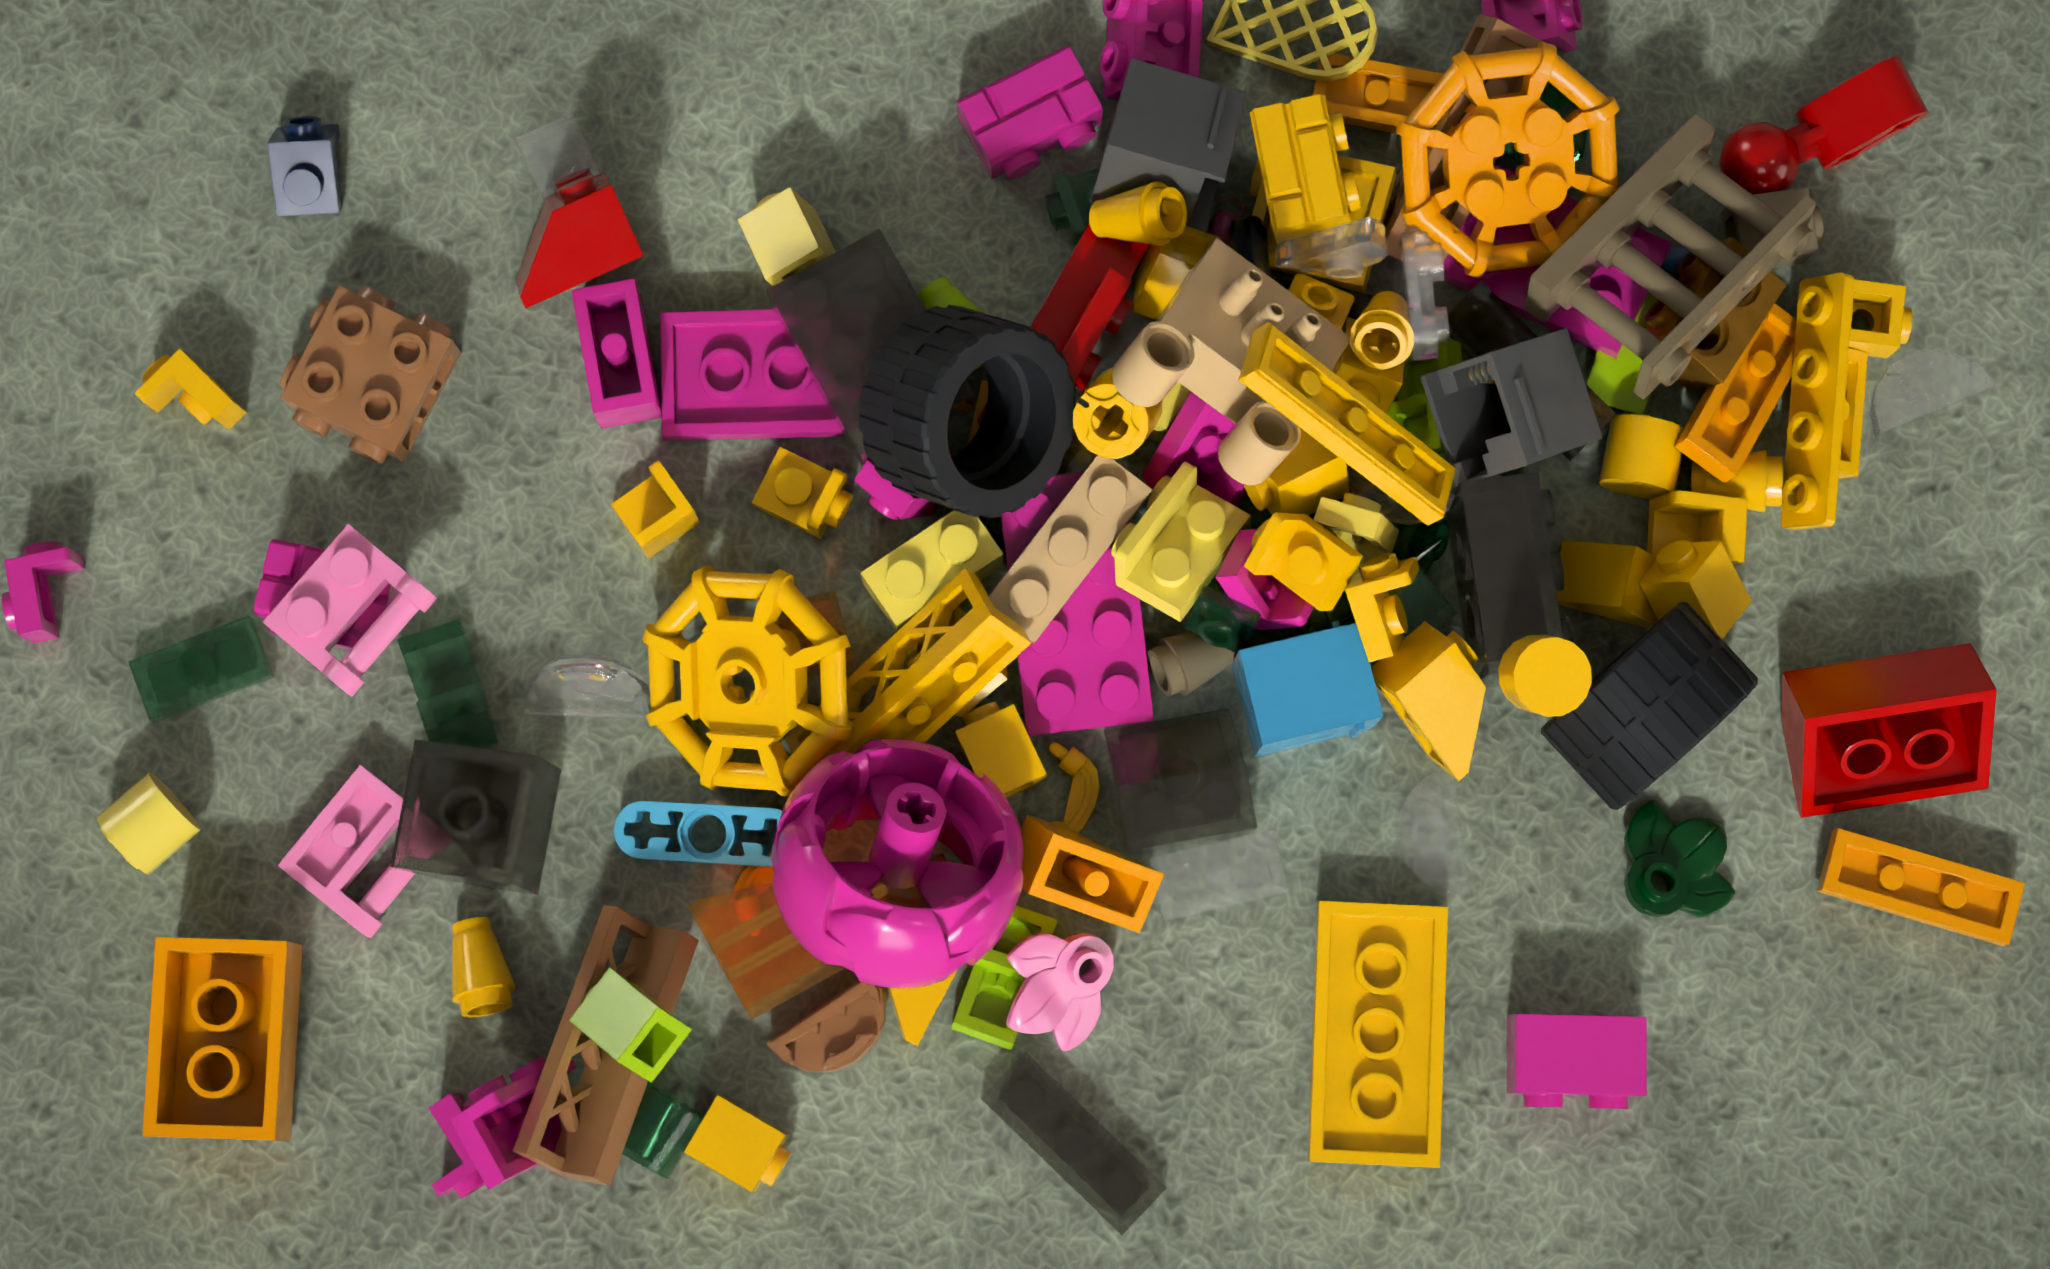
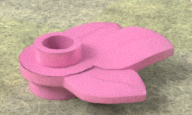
[1006,932,1114,1051]

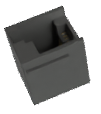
[1090,58,1247,233]
[1420,328,1603,487]

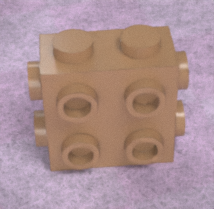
[280,285,461,465]

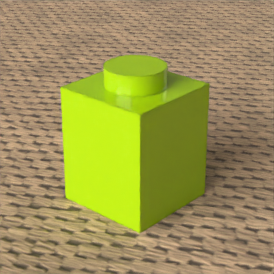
[569,967,692,1083]

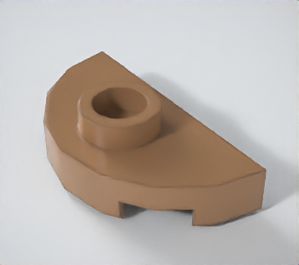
[766,981,886,1072]

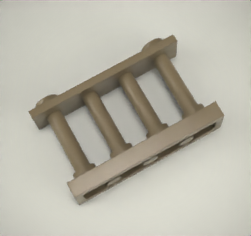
[1524,113,1817,400]

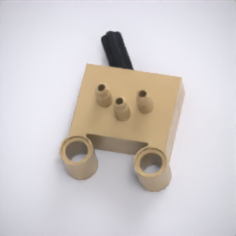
[1112,215,1350,486]

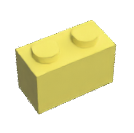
[860,510,1003,632]

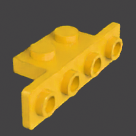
[1780,272,1868,530]

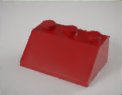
[1781,643,1997,818]

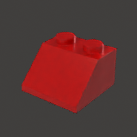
[516,168,644,308]

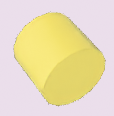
[96,772,201,875]

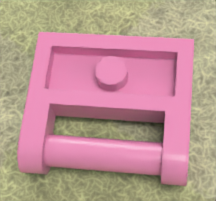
[263,524,437,697]
[278,765,453,939]

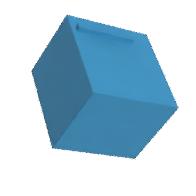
[1231,621,1383,757]

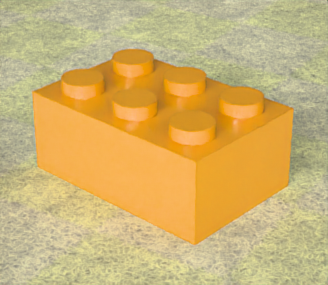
[142,937,303,1141]

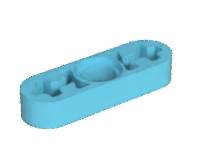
[614,801,783,867]

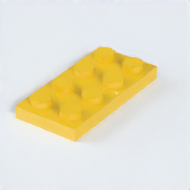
[1307,901,1448,1168]

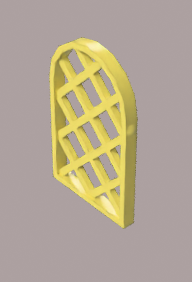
[1206,0,1378,82]

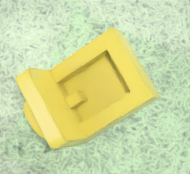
[1313,493,1399,582]

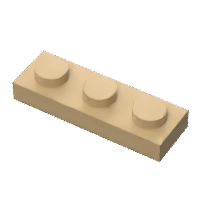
[989,455,1152,643]

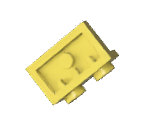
[1111,461,1251,622]

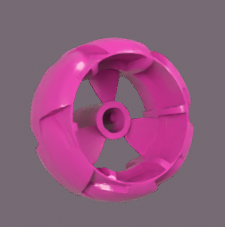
[770,739,1024,988]

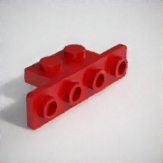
[977,223,1150,426]

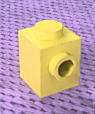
[737,187,844,301]

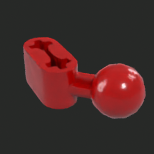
[1719,56,1929,195]

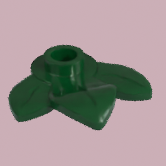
[1624,800,1735,917]

